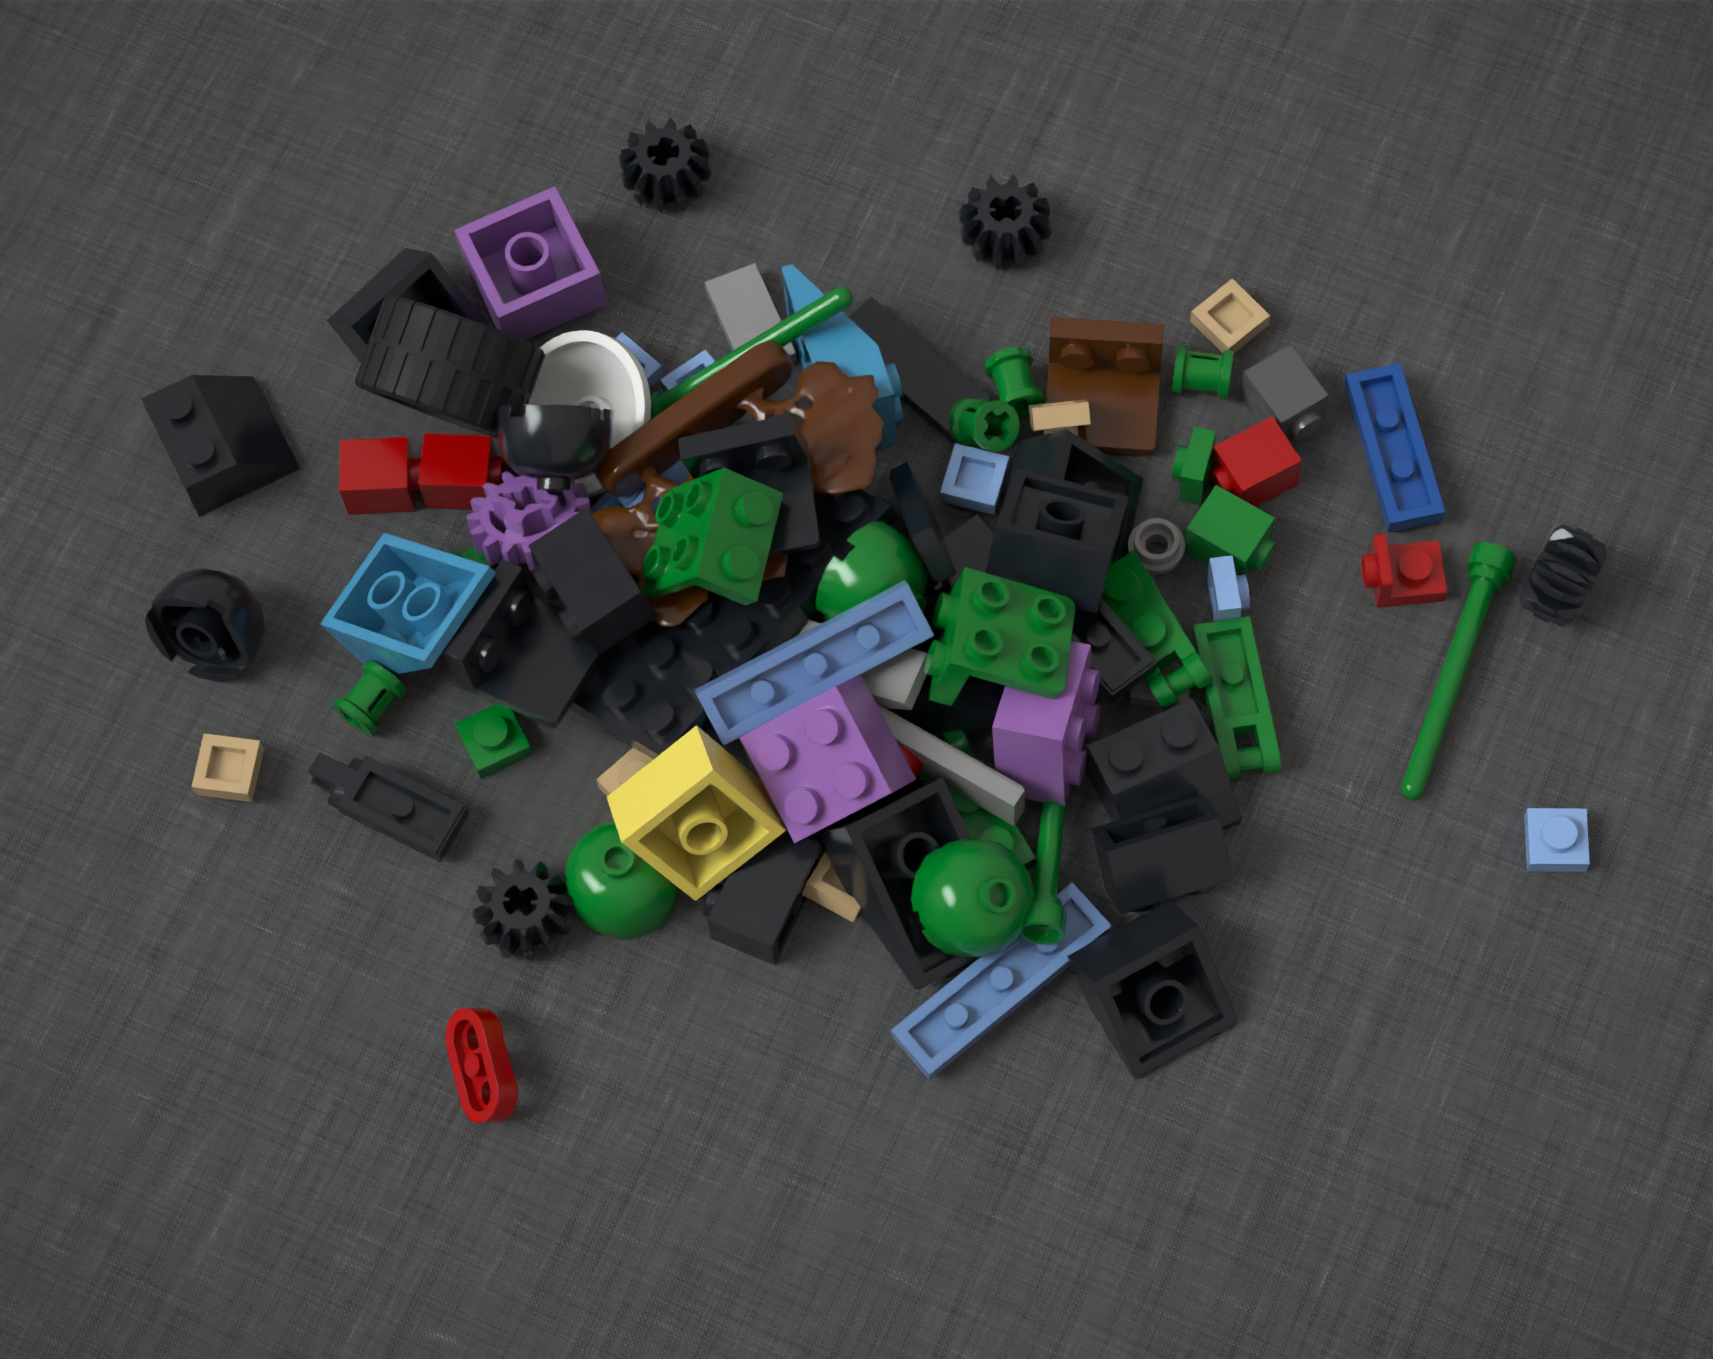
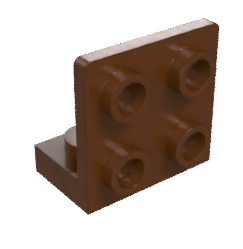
[1043,317,1164,455]

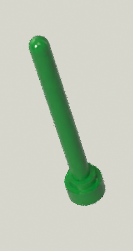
[650,287,853,420]
[1401,542,1517,800]
[1020,801,1067,945]

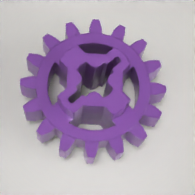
[467,471,592,572]

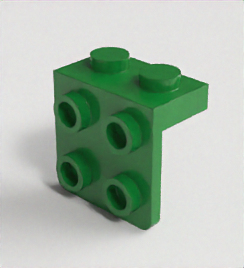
[642,468,783,605]
[924,567,1075,706]

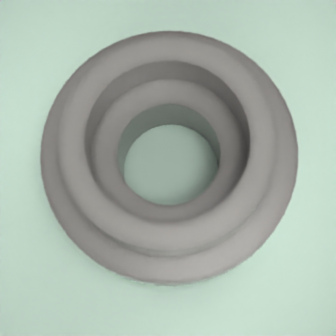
[1128,518,1185,574]

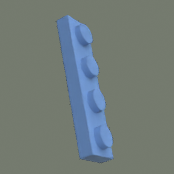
[695,580,934,746]
[891,882,1111,1081]

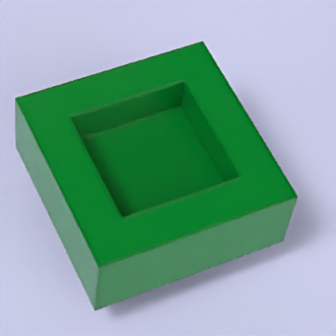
[1172,427,1216,505]
[454,703,533,779]

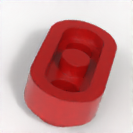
[445,1008,519,1123]

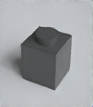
[1240,344,1329,441]

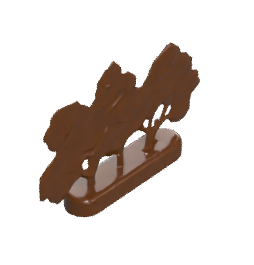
[592,340,884,627]

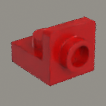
[1361,533,1447,608]

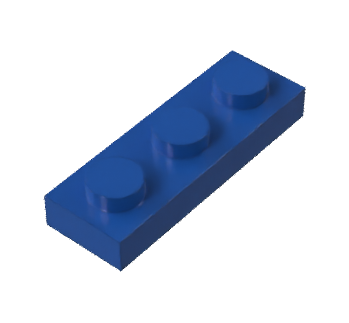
[1344,363,1445,533]

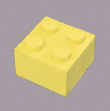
[606,725,786,901]

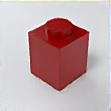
[1208,416,1302,507]
[418,433,506,510]
[339,437,421,515]

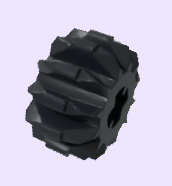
[619,117,712,214]
[959,173,1052,271]
[1519,524,1606,627]
[473,858,574,962]

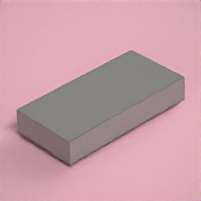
[704,263,797,363]

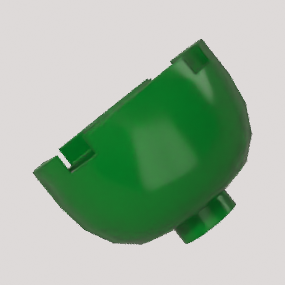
[815,521,928,621]
[564,820,681,940]
[911,838,1034,958]

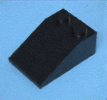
[818,777,979,990]

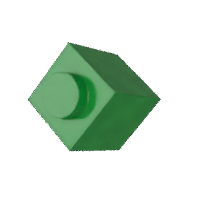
[1184,485,1277,578]

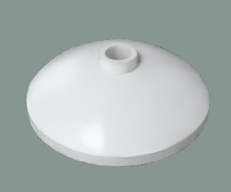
[528,330,651,498]

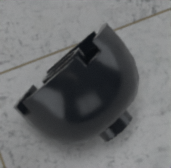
[497,405,613,491]
[145,568,265,682]

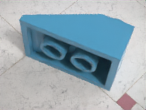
[782,264,904,450]
[320,533,496,674]

